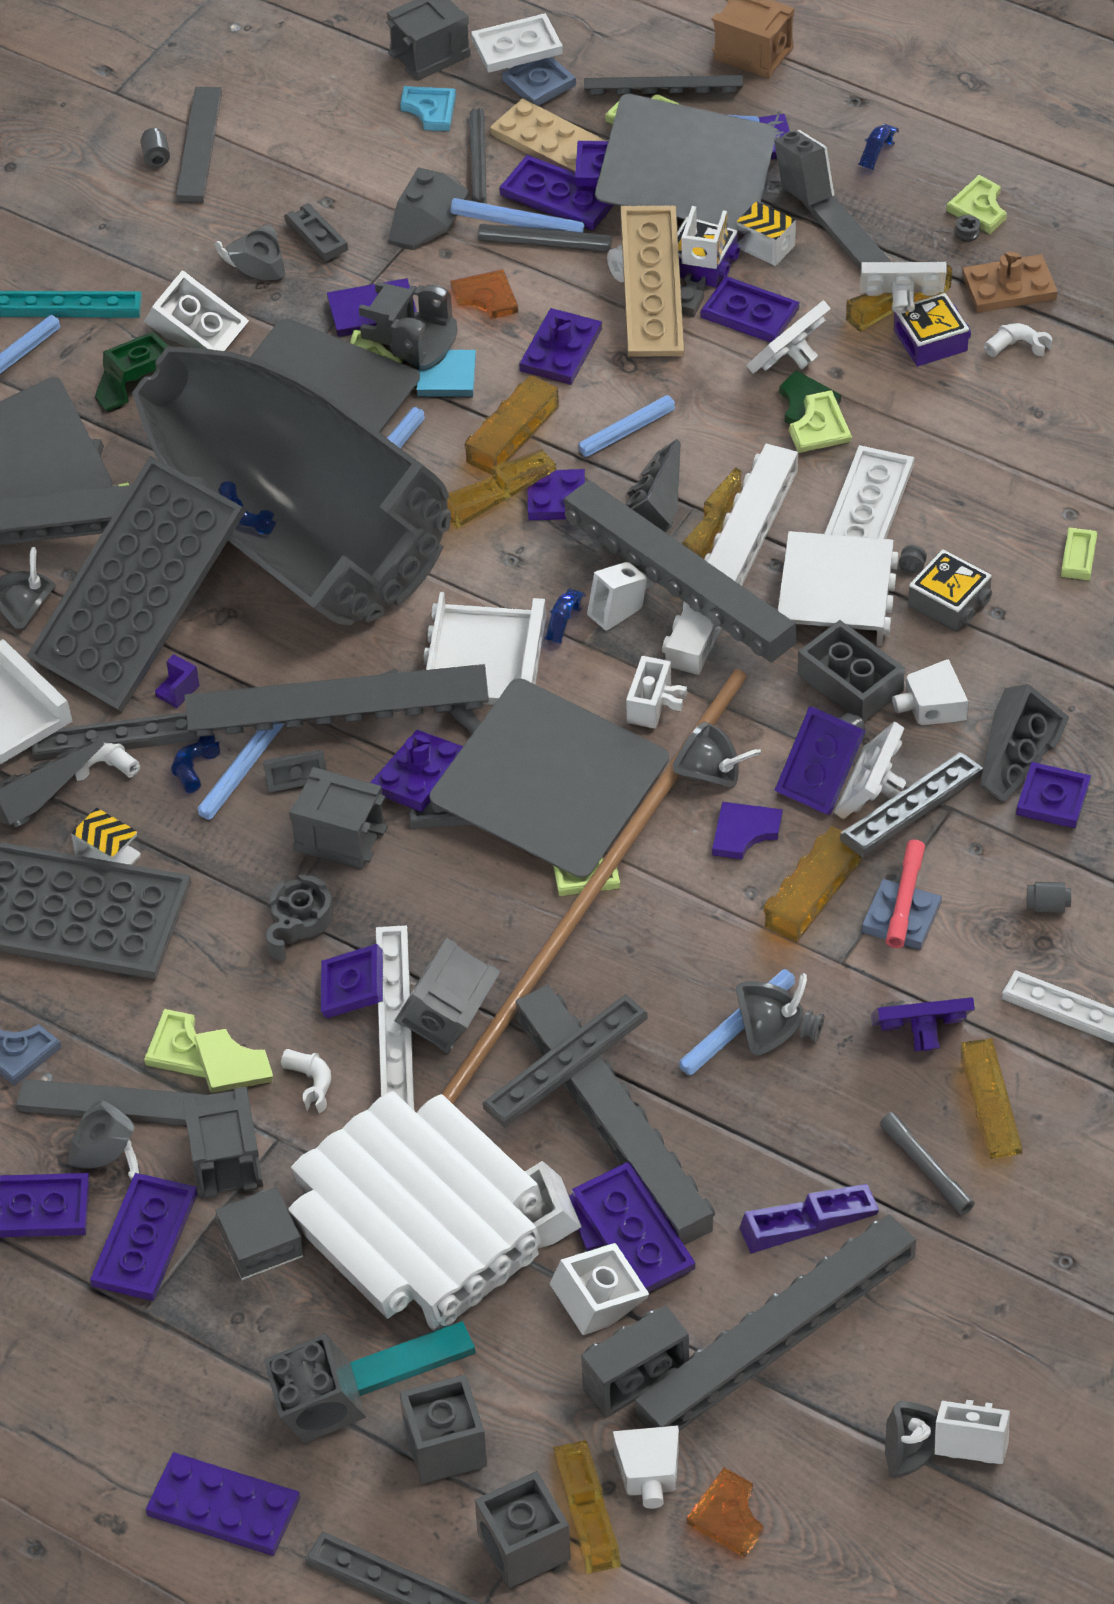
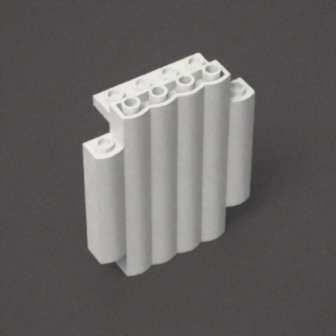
[288,1091,542,1331]

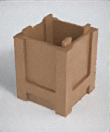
[711,0,794,79]

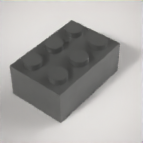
[798,620,905,722]
[581,1305,689,1419]

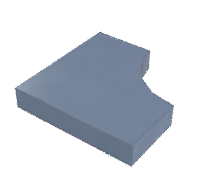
[0,1024,61,1086]

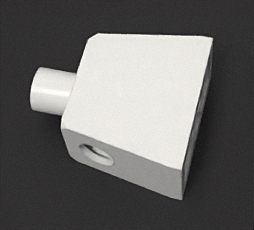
[587,562,654,631]
[892,659,968,725]
[613,1426,679,1509]

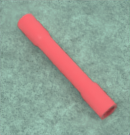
[885,839,925,948]

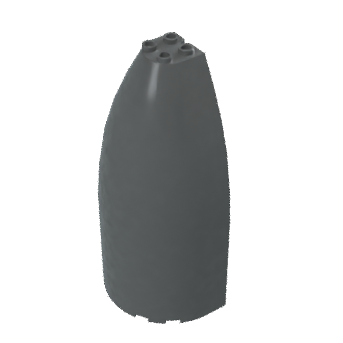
[132,347,451,625]

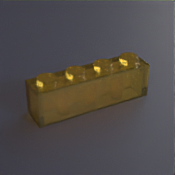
[465,375,559,476]
[763,826,862,943]

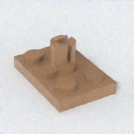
[962,252,1058,313]

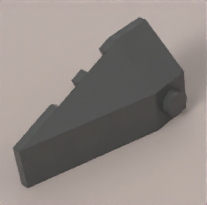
[625,439,681,532]
[980,684,1069,802]
[0,739,105,827]

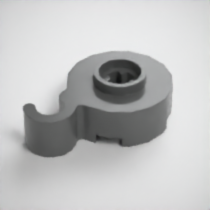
[265,875,333,961]

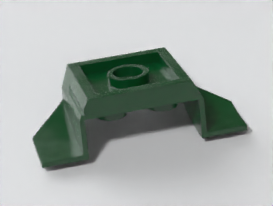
[95,331,169,411]

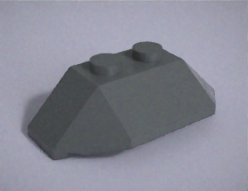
[388,167,469,250]

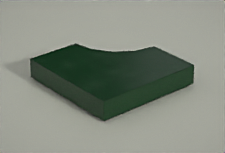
[779,370,841,424]

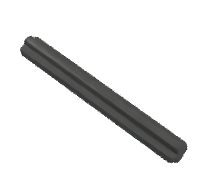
[470,108,487,204]
[478,224,612,251]

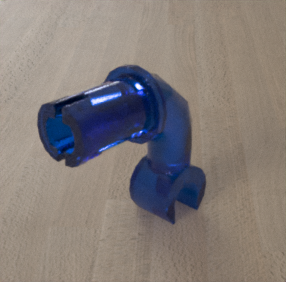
[858,123,899,170]
[218,481,277,535]
[544,588,586,644]
[171,733,220,793]

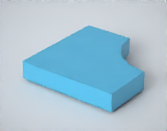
[400,86,456,131]
[417,350,476,397]

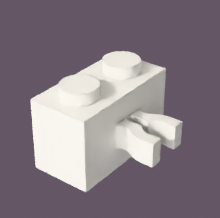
[626,656,687,729]
[935,1400,1010,1464]

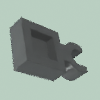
[680,273,706,317]

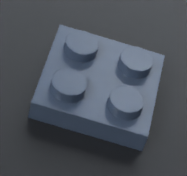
[502,57,576,106]
[862,879,942,950]

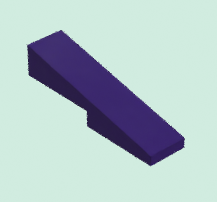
[739,1184,879,1254]

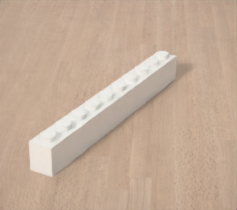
[662,444,798,675]

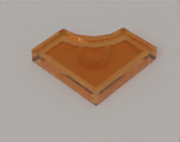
[450,269,518,319]
[687,1467,764,1557]

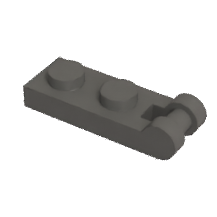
[284,203,348,262]

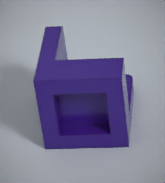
[155,654,200,708]

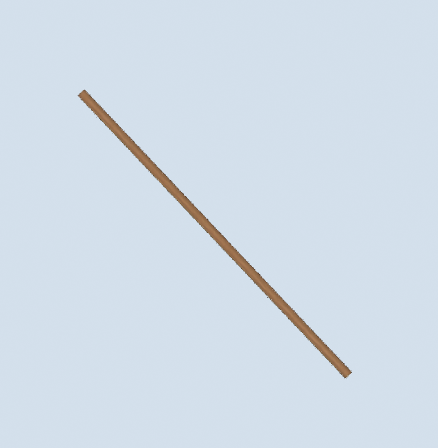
[441,669,747,1104]

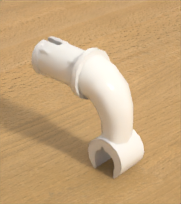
[984,323,1052,358]
[75,743,140,781]
[281,1049,331,1114]

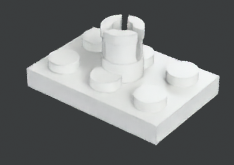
[471,13,563,73]
[860,262,947,313]
[746,300,831,374]
[834,721,906,819]

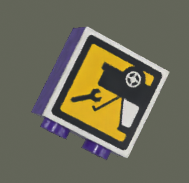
[677,217,740,288]
[894,293,971,367]

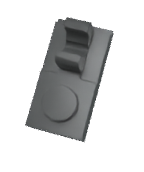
[263,750,327,792]

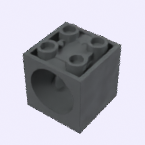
[264,1333,366,1444]
[400,1374,487,1484]
[475,1471,571,1589]

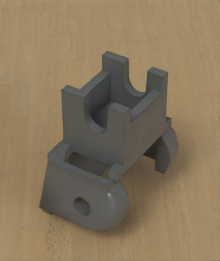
[359,281,458,370]

